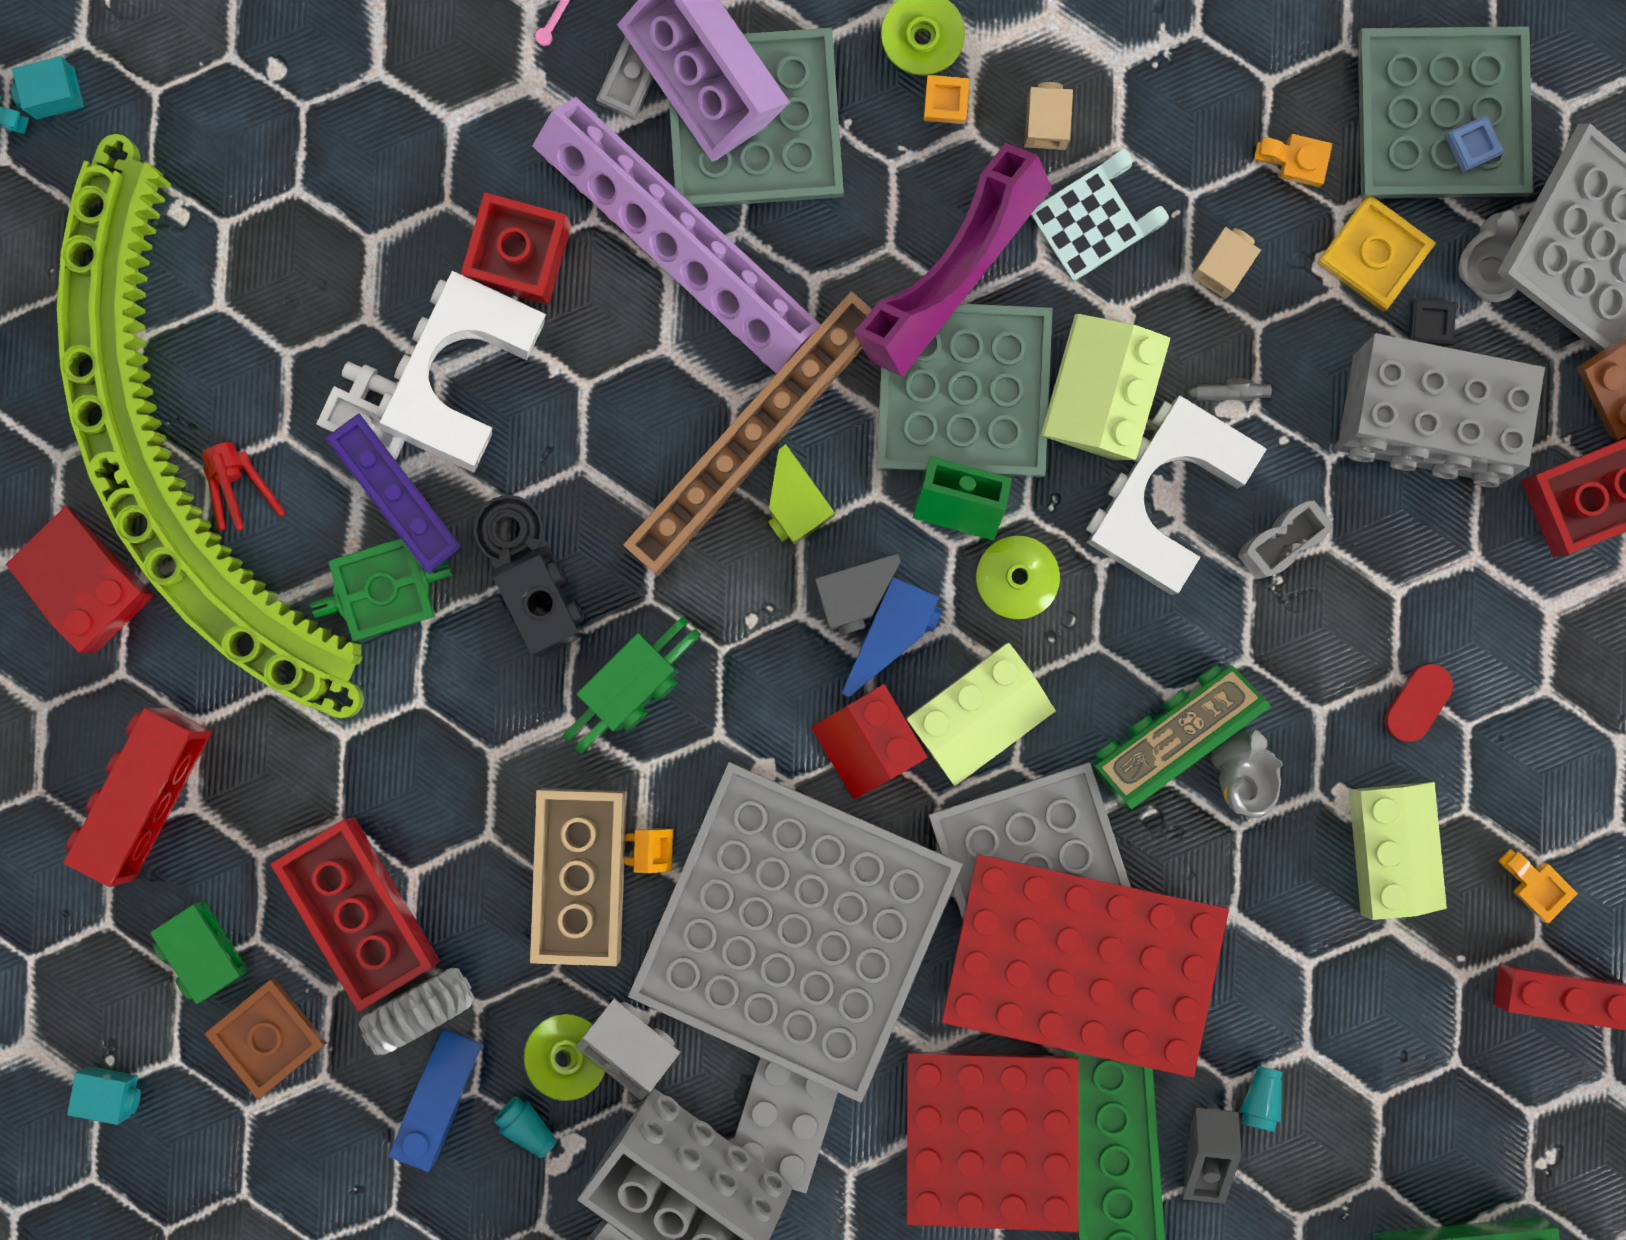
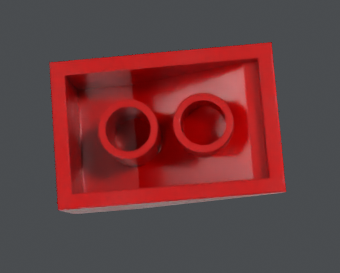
[6,506,155,654]

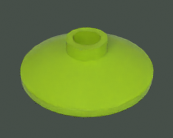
[881,0,965,76]
[976,536,1060,619]
[524,1014,605,1101]

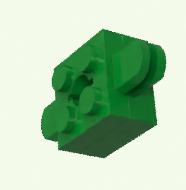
[562,616,702,755]

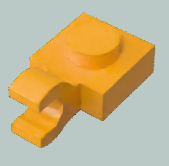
[1254,134,1333,187]
[1498,849,1578,924]

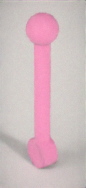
[535,0,570,46]

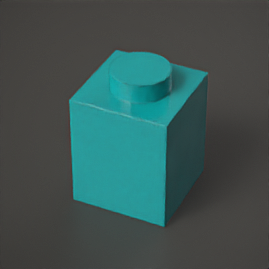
[11,56,84,120]
[67,1066,141,1125]

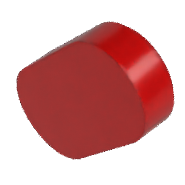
[1384,664,1453,742]

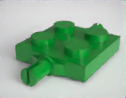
[310,538,453,642]

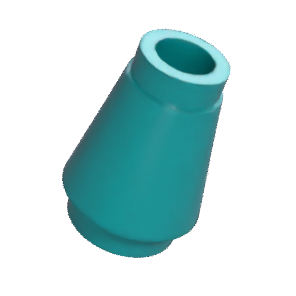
[1239,1066,1283,1132]
[494,1096,557,1159]

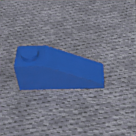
[841,577,943,697]
[389,1028,483,1173]

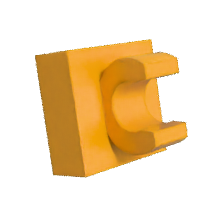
[924,75,970,124]
[624,828,673,873]

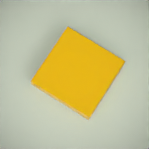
[1317,197,1436,312]

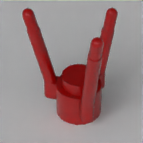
[202,442,285,531]

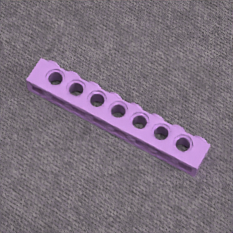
[532,97,821,374]

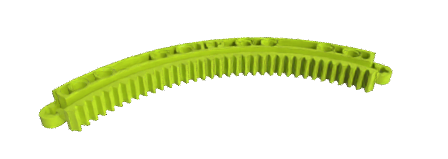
[57,134,364,718]

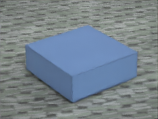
[1445,115,1505,174]

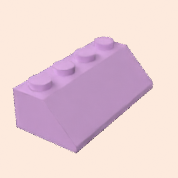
[617,0,790,162]

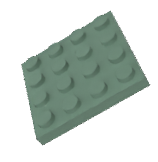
[1358,27,1533,198]
[669,28,844,208]
[876,304,1053,477]

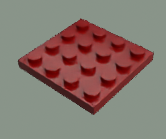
[907,1051,1079,1232]

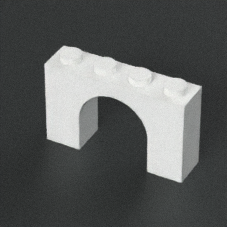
[376,271,546,472]
[1086,396,1267,595]

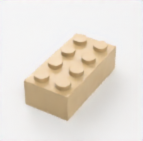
[530,788,627,966]

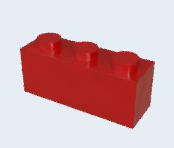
[1493,963,1626,1030]

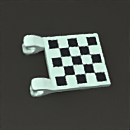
[1031,150,1169,282]

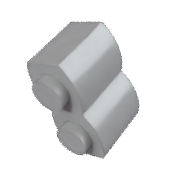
[1238,500,1333,579]

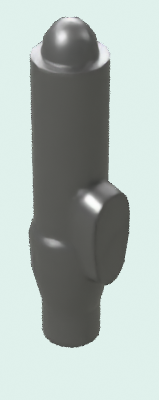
[1188,378,1272,401]

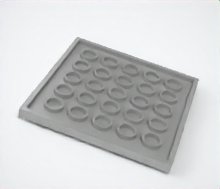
[628,762,963,1103]

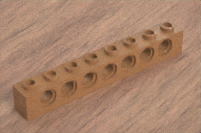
[623,291,872,576]

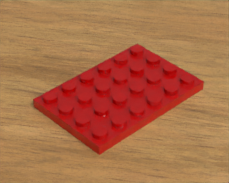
[941,854,1229,1078]

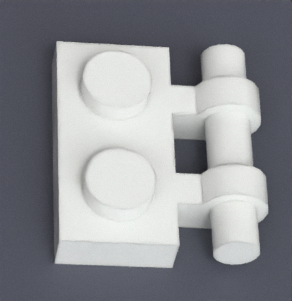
[316,361,405,460]

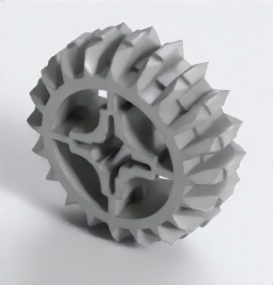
[359,968,475,1055]

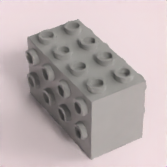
[1337,333,1545,487]
[577,1088,793,1240]

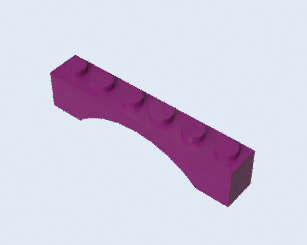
[854,143,1052,377]

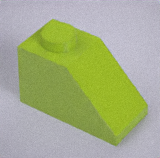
[768,444,835,545]

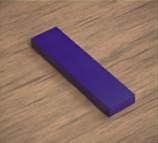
[325,413,463,574]

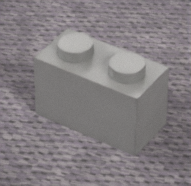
[575,999,681,1100]

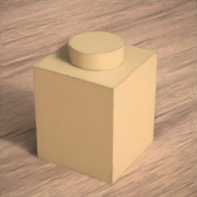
[1024,82,1073,150]
[1191,227,1261,299]

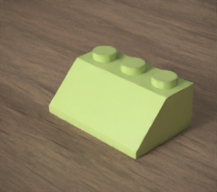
[1040,314,1171,460]
[905,643,1056,786]
[1349,782,1447,920]

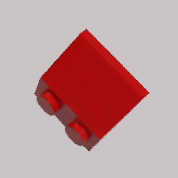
[811,684,928,799]

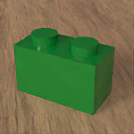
[912,456,1012,541]
[150,901,250,1005]

